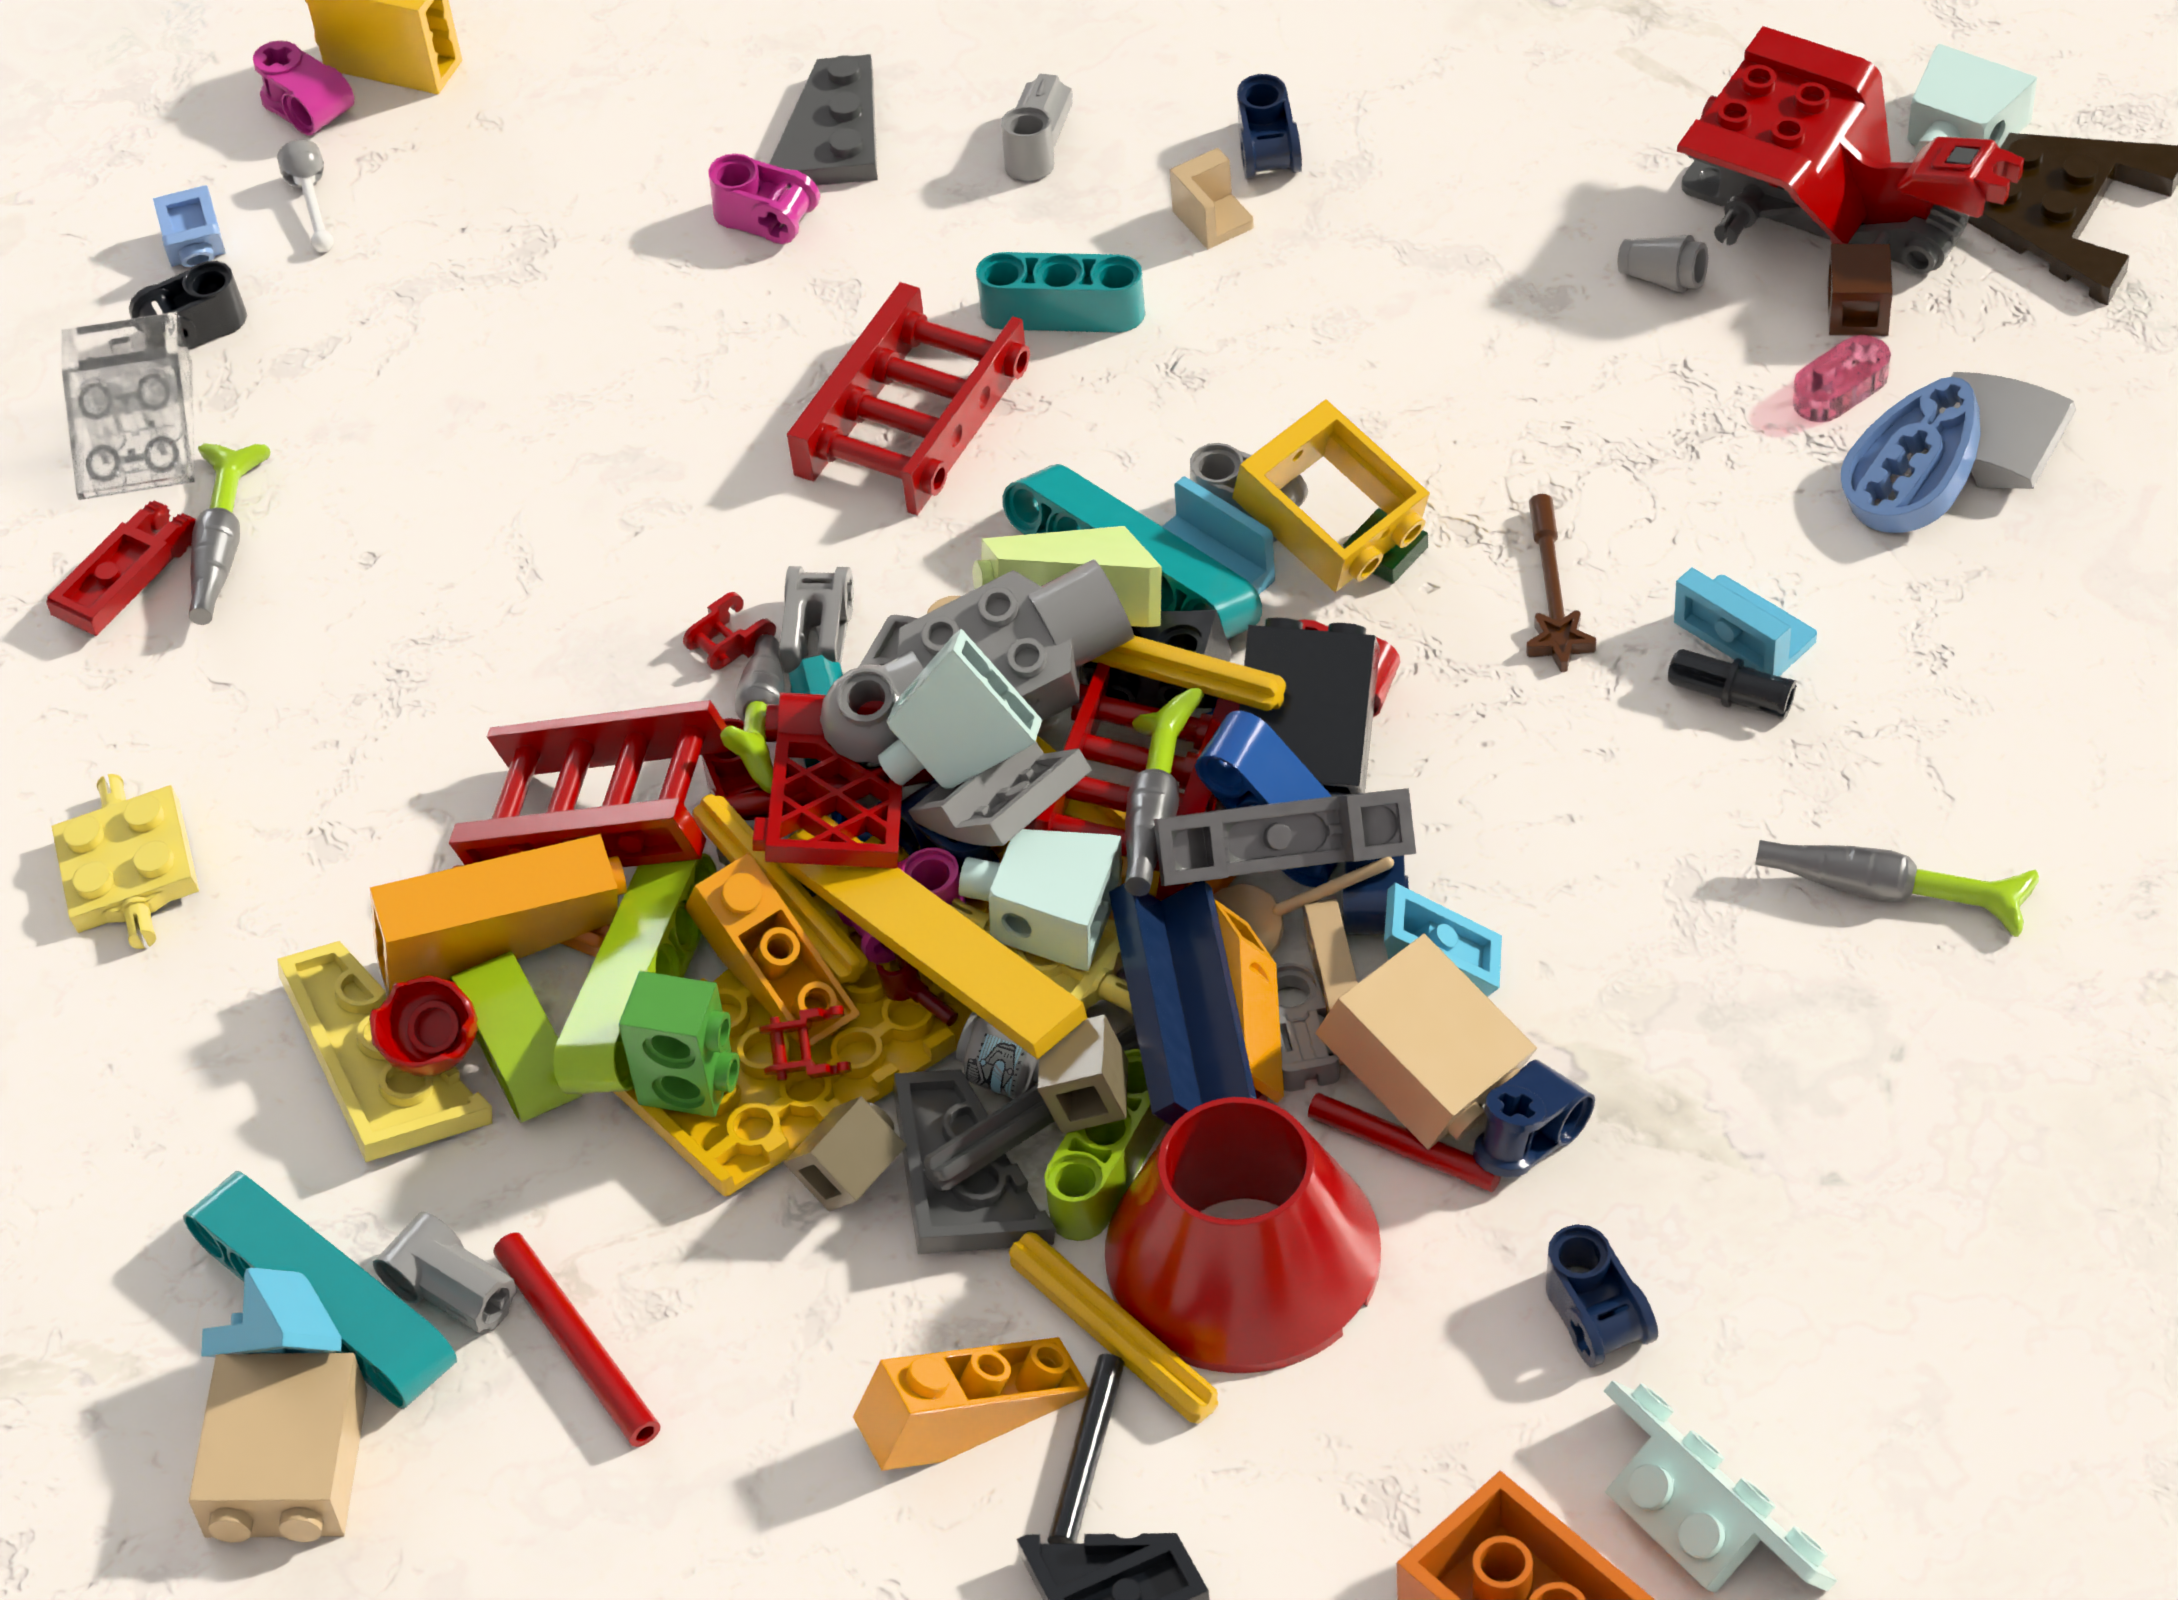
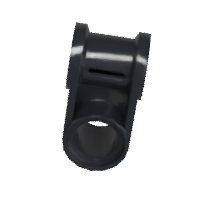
[129,261,247,359]

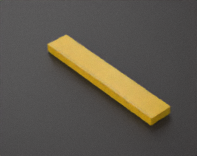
[777,815,1087,1060]

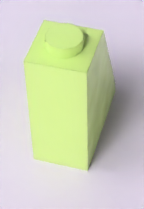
[973,526,1162,627]

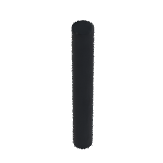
[1047,1353,1125,1544]

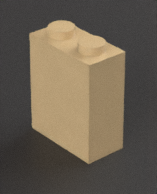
[1315,933,1537,1150]
[189,1353,368,1543]

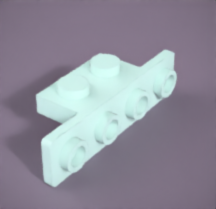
[1603,1380,1838,1593]

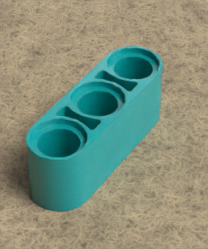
[976,252,1145,333]

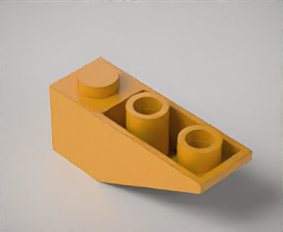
[685,852,861,1048]
[1214,899,1284,1103]
[853,1337,1089,1471]

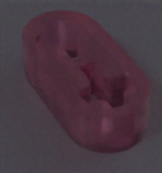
[1792,335,1891,422]

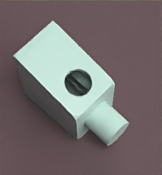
[1908,43,2037,156]
[878,629,1042,789]
[959,829,1122,971]

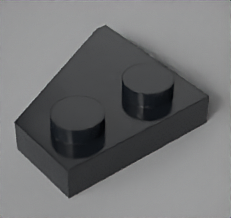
[1016,1533,1210,1600]

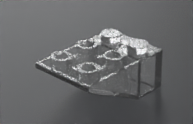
[61,312,195,500]

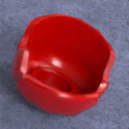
[369,975,478,1077]

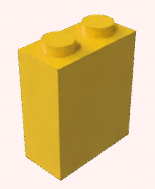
[305,0,463,95]

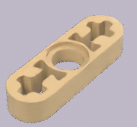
[1302,898,1358,1066]

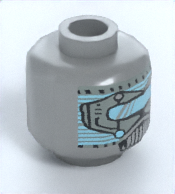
[956,1012,1039,1099]

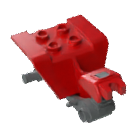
[1677,26,2025,274]

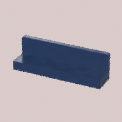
[1109,881,1257,1126]

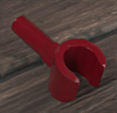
[876,953,958,1027]

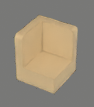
[1170,148,1254,249]

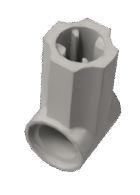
[1001,73,1073,181]
[373,1212,517,1333]

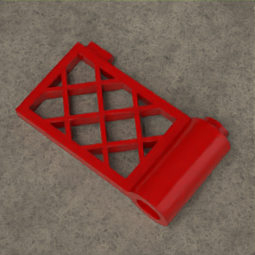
[752,692,903,868]

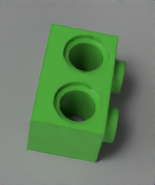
[618,971,740,1117]

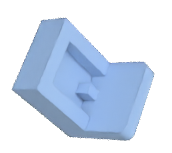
[152,185,226,267]

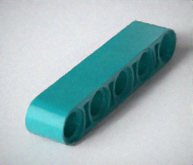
[1002,464,1262,640]
[183,1170,457,1409]

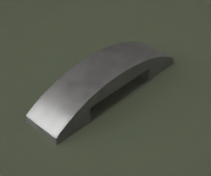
[1154,788,1416,886]

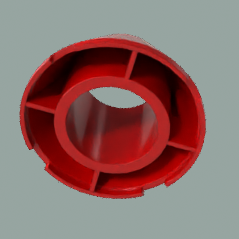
[1105,1097,1381,1373]

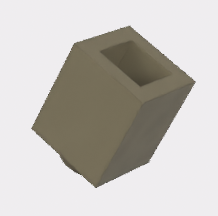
[1037,1014,1129,1134]
[783,1096,907,1211]

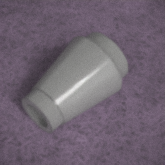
[1617,235,1708,293]

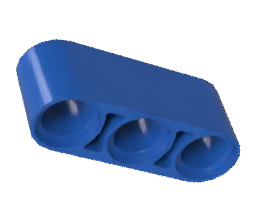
[1195,711,1340,887]

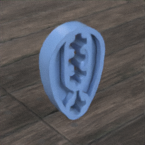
[1841,377,1981,533]

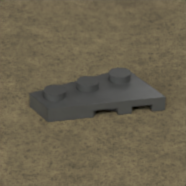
[769,54,878,188]
[893,1069,1056,1254]

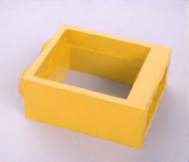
[1232,399,1430,593]

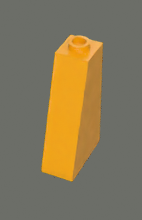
[370,834,627,997]

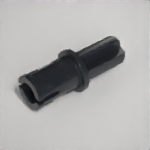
[1668,649,1797,719]

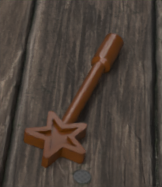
[1526,494,1597,672]

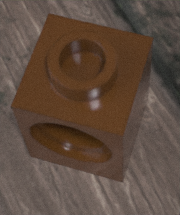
[1827,244,1893,336]

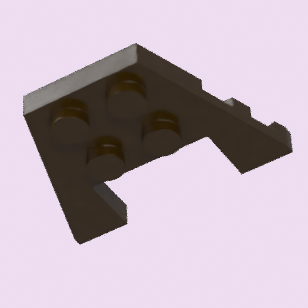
[1967,133,2178,305]

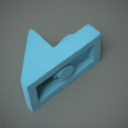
[1384,883,1502,997]
[201,1267,342,1358]

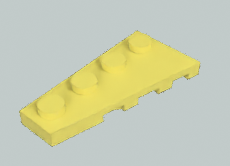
[277,941,492,1162]

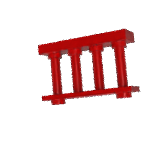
[787,282,1030,516]
[1024,662,1240,900]
[449,700,731,867]

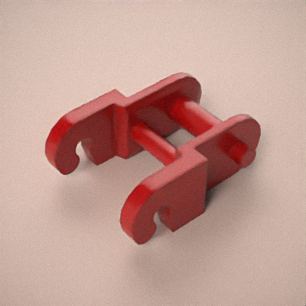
[683,592,776,670]
[759,1005,852,1081]

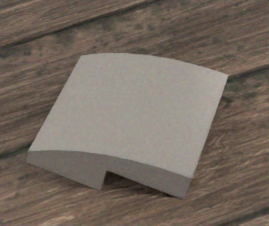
[1911,372,2076,489]
[908,742,1092,846]

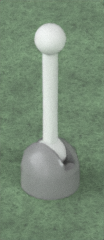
[277,139,333,252]

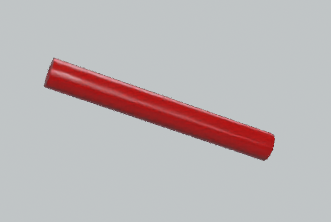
[493,1232,661,1447]

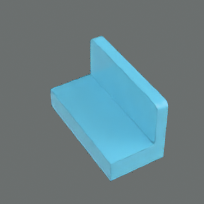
[1162,476,1275,594]
[1674,567,1817,676]

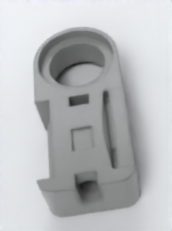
[1276,963,1340,1092]

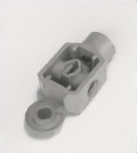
[820,559,1134,763]

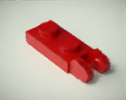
[46,500,196,636]

